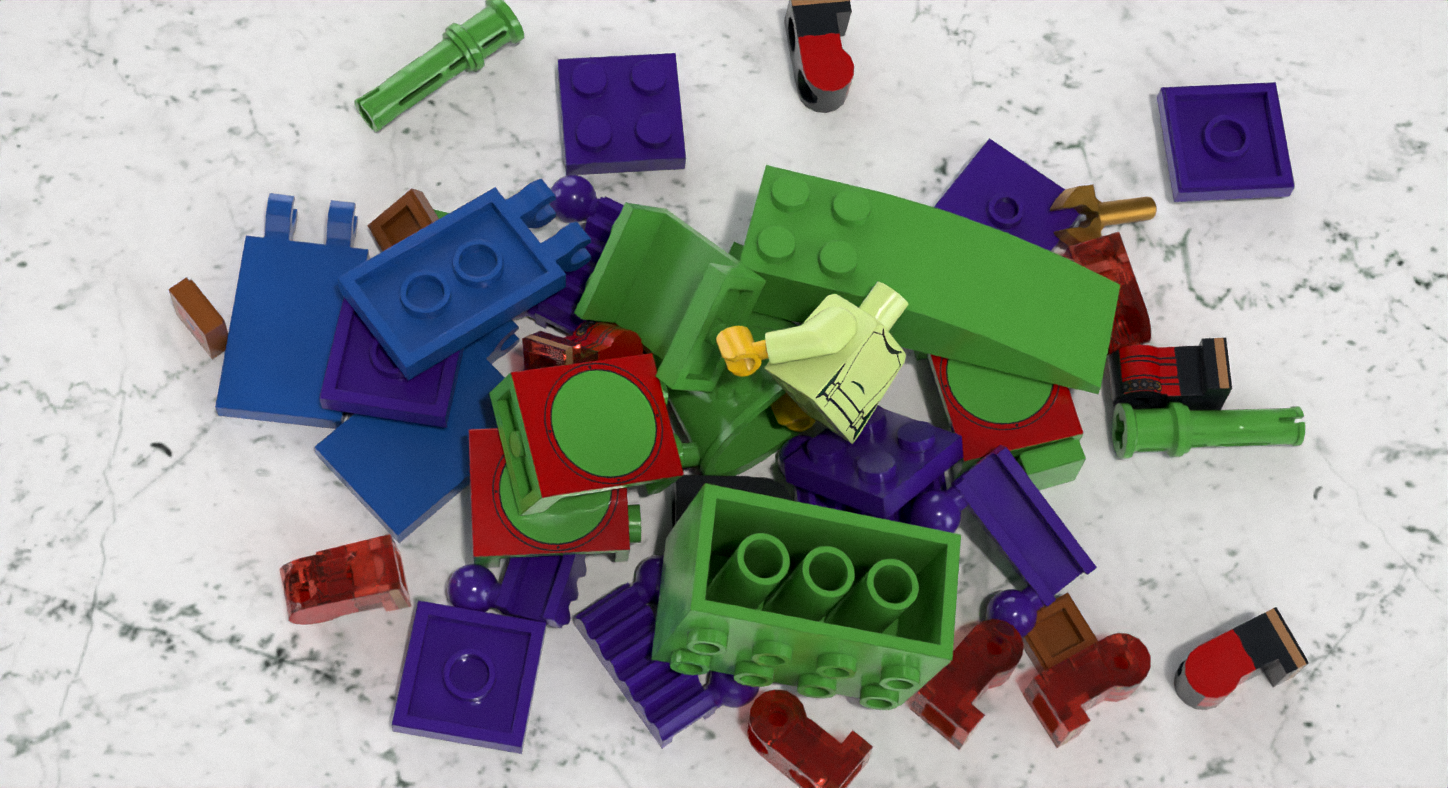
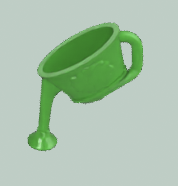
[647,312,802,476]

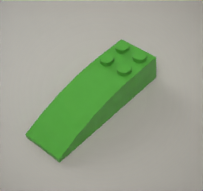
[739,165,1120,394]

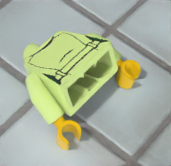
[716,282,909,444]

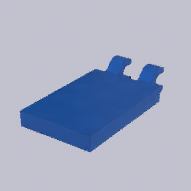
[337,179,591,380]
[215,193,370,429]
[314,319,557,543]

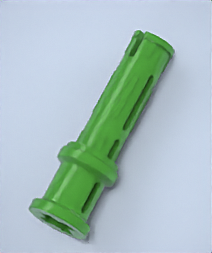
[354,0,525,133]
[1112,402,1306,459]

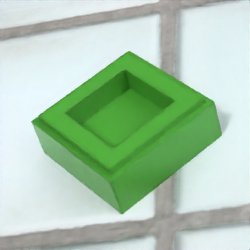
[1017,438,1086,491]

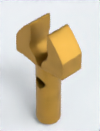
[1050,184,1157,249]

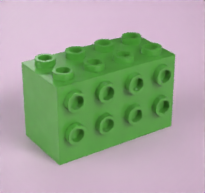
[651,483,961,710]

